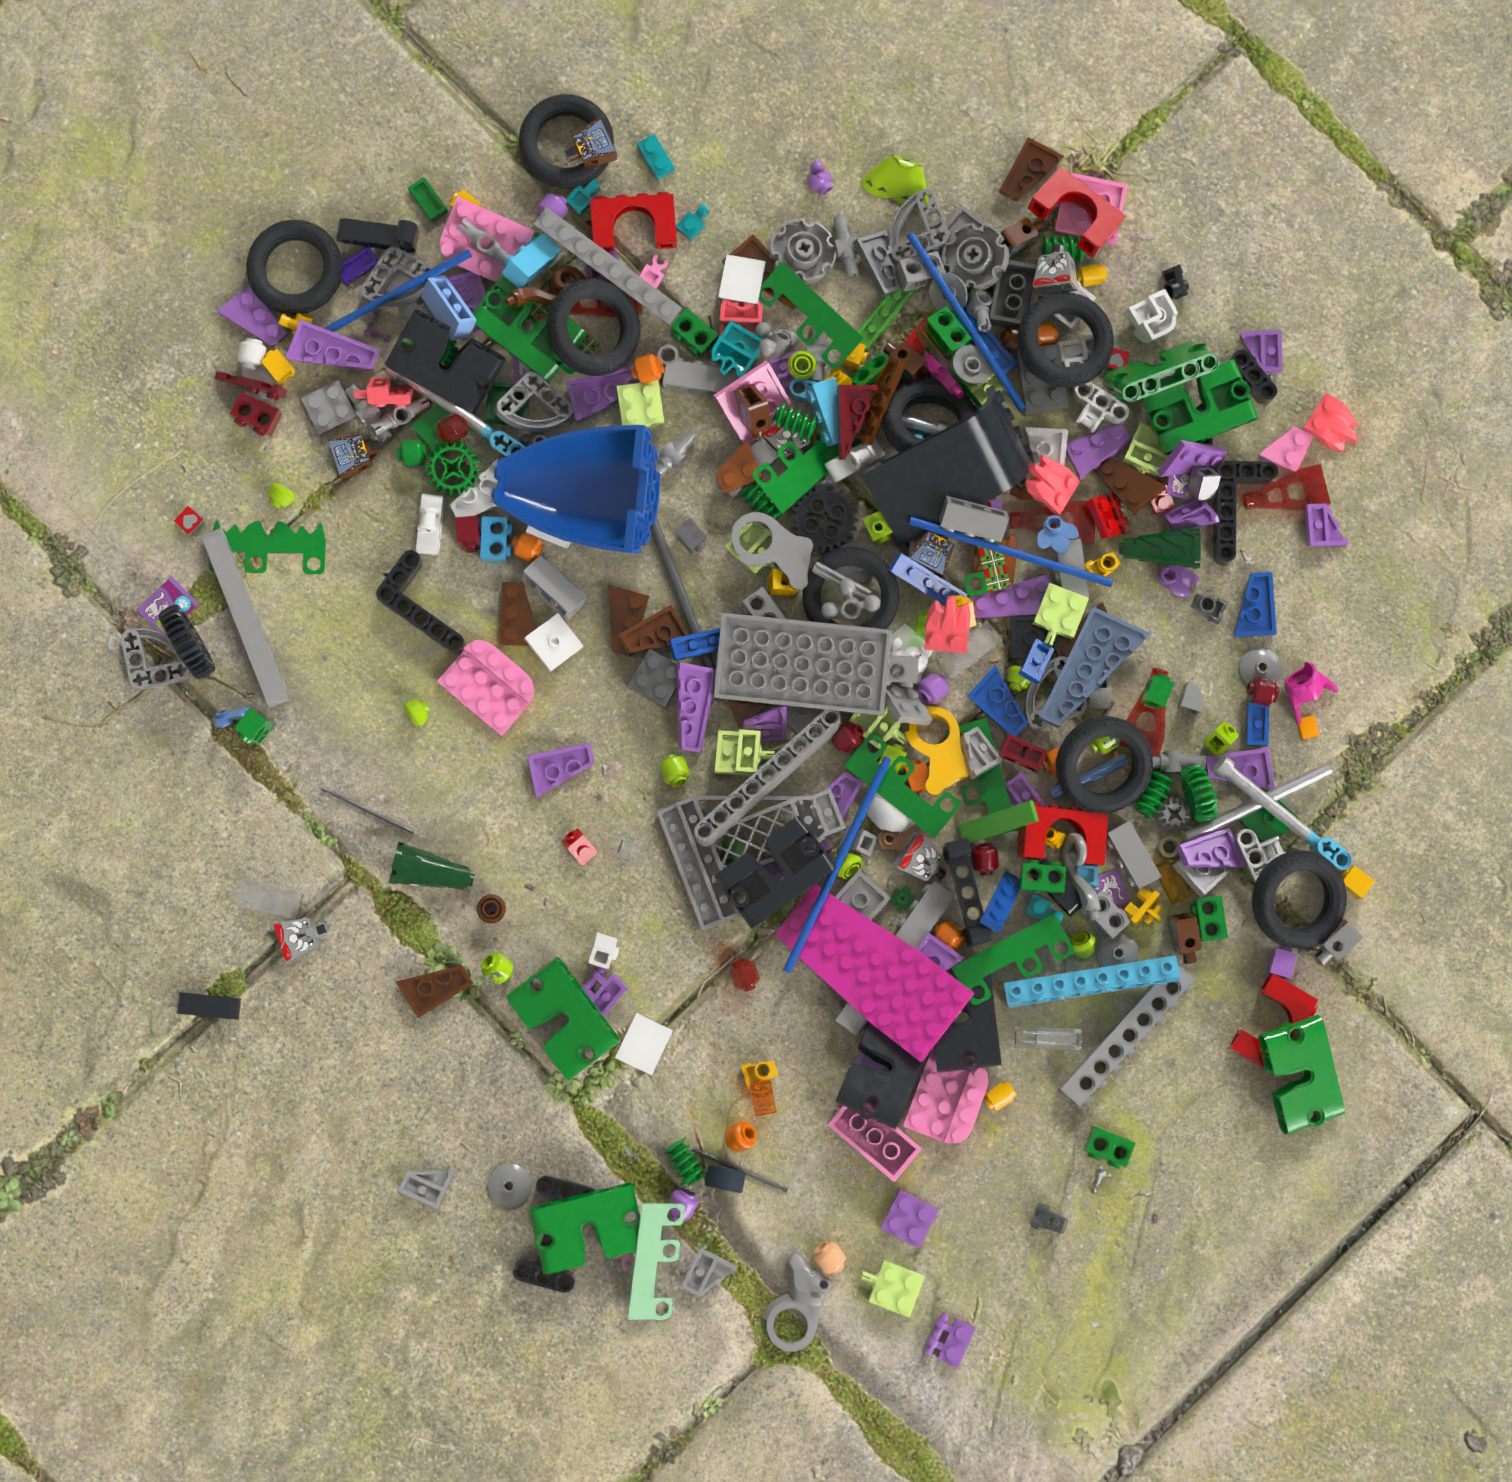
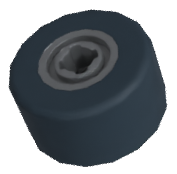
[704,1165,746,1193]

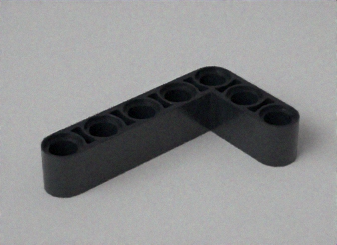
[1213,460,1278,566]
[376,550,466,654]

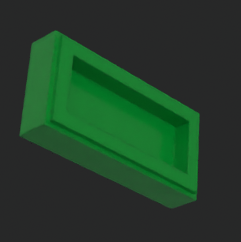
[407,177,449,223]

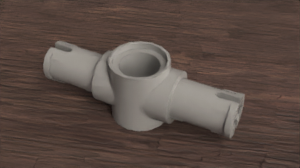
[833,216,859,279]
[456,218,510,267]
[966,285,992,332]
[807,327,828,382]
[345,384,392,443]
[369,395,430,437]
[656,428,699,478]
[1152,751,1206,774]

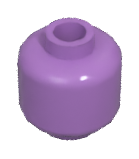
[537,193,568,218]
[917,673,949,704]
[668,1188,698,1221]

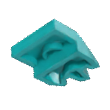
[712,320,764,378]

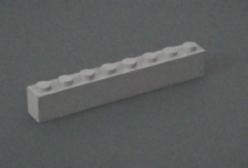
[534,207,683,326]
[834,880,955,1036]

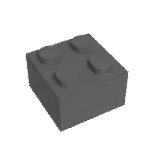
[628,649,677,709]

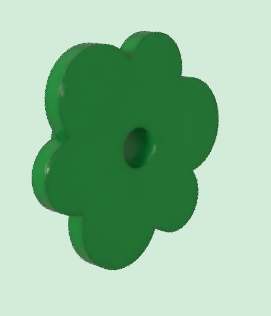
[890,887,915,910]

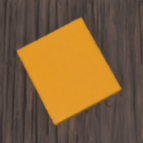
[1297,715,1320,740]

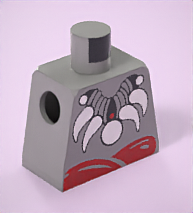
[1033,244,1078,296]
[763,412,810,460]
[892,832,947,882]
[273,918,328,963]
[1315,919,1364,965]

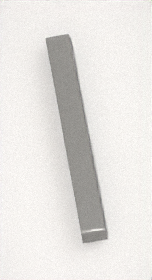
[202,528,290,708]
[694,710,842,846]

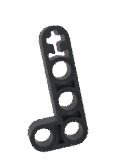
[336,218,419,253]

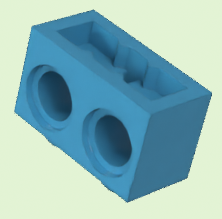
[480,516,512,563]

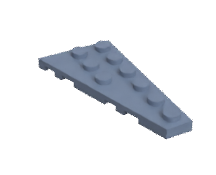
[1039,607,1151,728]

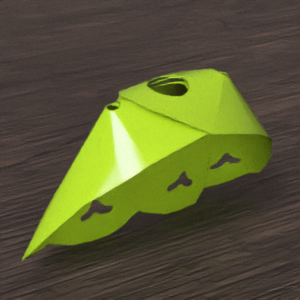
[860,155,929,209]

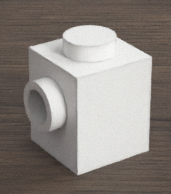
[588,932,619,969]

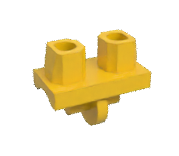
[1124,887,1162,927]

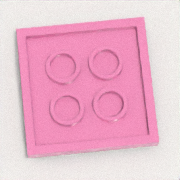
[1054,173,1128,246]
[714,361,796,444]

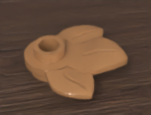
[877,825,915,853]

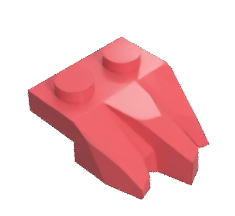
[719,298,762,337]
[1303,393,1358,452]
[1025,455,1080,515]
[924,595,971,654]

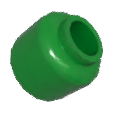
[396,439,428,468]

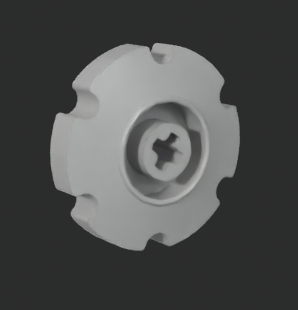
[769,219,837,284]
[942,223,1009,290]

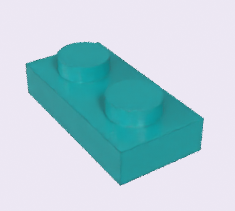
[637,133,675,181]

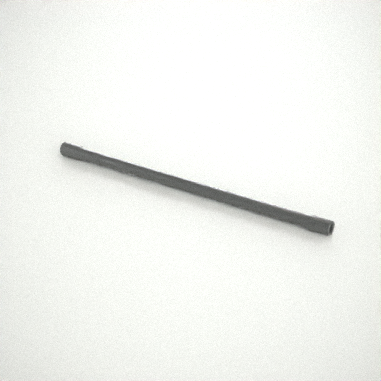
[650,518,725,702]

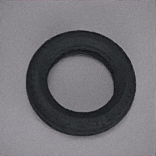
[519,94,614,189]
[246,220,343,315]
[546,279,641,376]
[1018,292,1114,388]
[882,380,977,453]
[802,547,900,629]
[1056,716,1153,813]
[1252,850,1347,949]

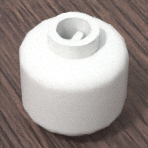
[237,338,267,371]

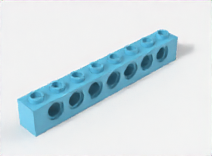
[1004,955,1180,1008]

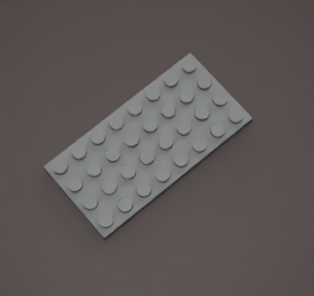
[714,613,892,716]

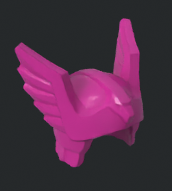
[1284,661,1339,724]

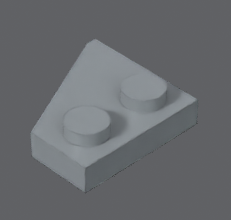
[960,726,1003,779]
[681,1247,738,1297]

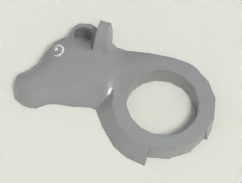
[731,512,813,590]
[762,1252,832,1352]

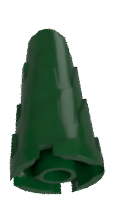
[1119,526,1201,569]
[389,841,475,890]

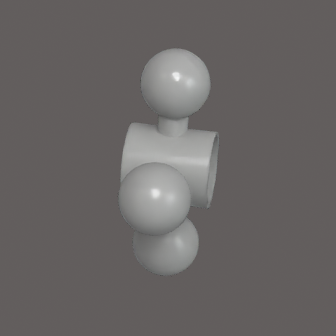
[755,322,799,357]
[821,578,880,619]

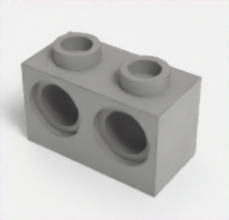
[896,251,946,292]
[741,587,786,619]
[1078,890,1130,942]

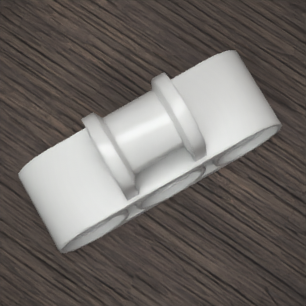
[1072,382,1129,433]
[824,436,885,483]
[416,493,444,555]
[1235,829,1286,883]

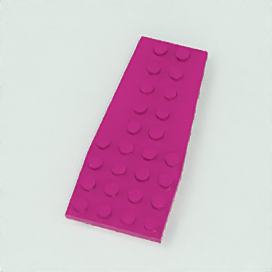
[775,884,974,1063]

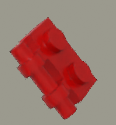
[1086,493,1130,540]

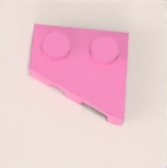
[1259,427,1313,474]

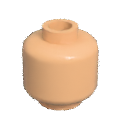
[814,1241,846,1274]

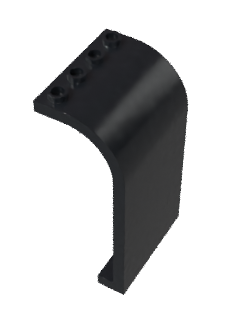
[860,385,1033,545]

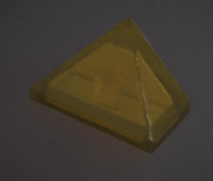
[1155,858,1191,904]

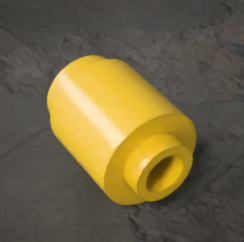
[1076,264,1107,288]
[983,1081,1017,1112]

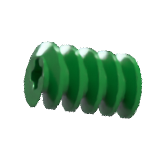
[1041,235,1085,263]
[771,401,817,443]
[739,483,782,528]
[1132,772,1176,820]
[664,1137,706,1186]

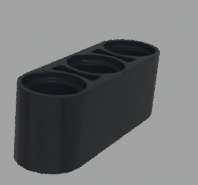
[1028,858,1082,917]
[177,992,241,1020]

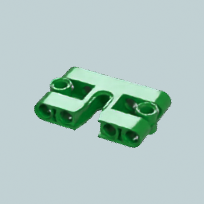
[472,274,587,383]
[1103,342,1219,402]
[1141,360,1259,455]
[506,957,620,1080]
[1258,1015,1345,1135]
[528,1183,641,1274]

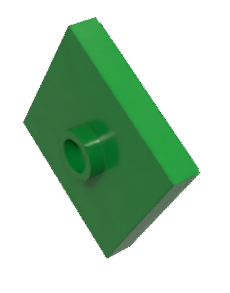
[411,404,471,455]
[1238,789,1299,846]

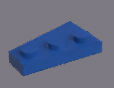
[1233,572,1277,637]
[967,665,1028,737]

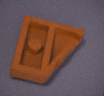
[716,441,763,495]

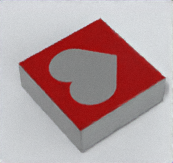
[1106,347,1130,370]
[174,506,205,536]

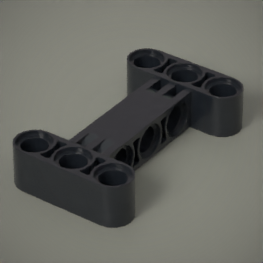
[1196,349,1277,445]
[942,838,994,948]
[513,1175,596,1293]

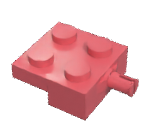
[354,377,414,407]

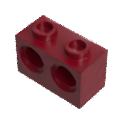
[230,392,282,437]
[455,515,481,553]
[998,734,1047,773]

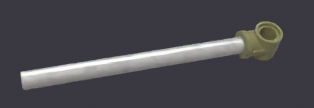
[1156,762,1332,859]

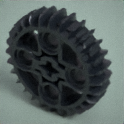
[158,604,216,680]

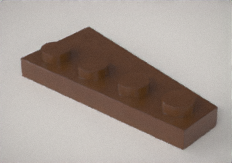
[722,234,797,310]
[856,356,905,445]

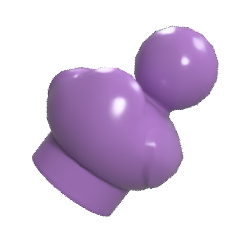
[808,161,833,196]

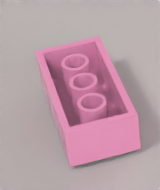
[827,1103,922,1182]

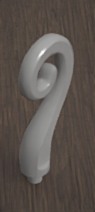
[1061,833,1101,921]

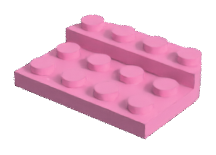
[440,197,534,282]
[437,640,534,736]
[903,1047,988,1144]

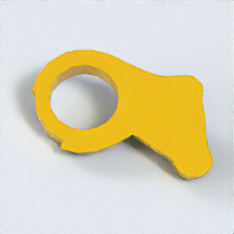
[905,706,970,796]

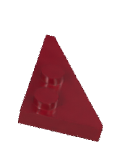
[214,371,287,401]
[837,385,878,460]

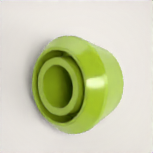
[788,351,816,380]
[267,482,295,509]
[1007,665,1031,692]
[403,699,430,726]
[835,851,862,879]
[1067,931,1096,959]

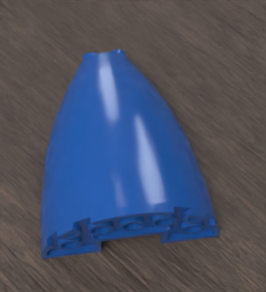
[492,425,660,554]

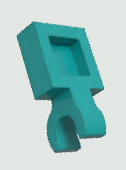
[565,179,601,216]
[676,203,710,241]
[1024,894,1064,922]

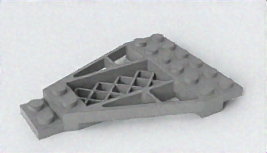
[656,788,846,931]

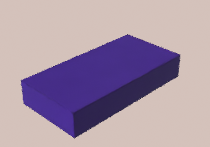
[341,246,379,286]

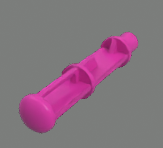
[923,353,964,398]

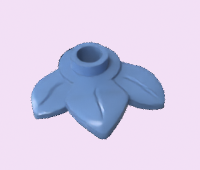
[1037,515,1079,554]
[213,707,252,728]

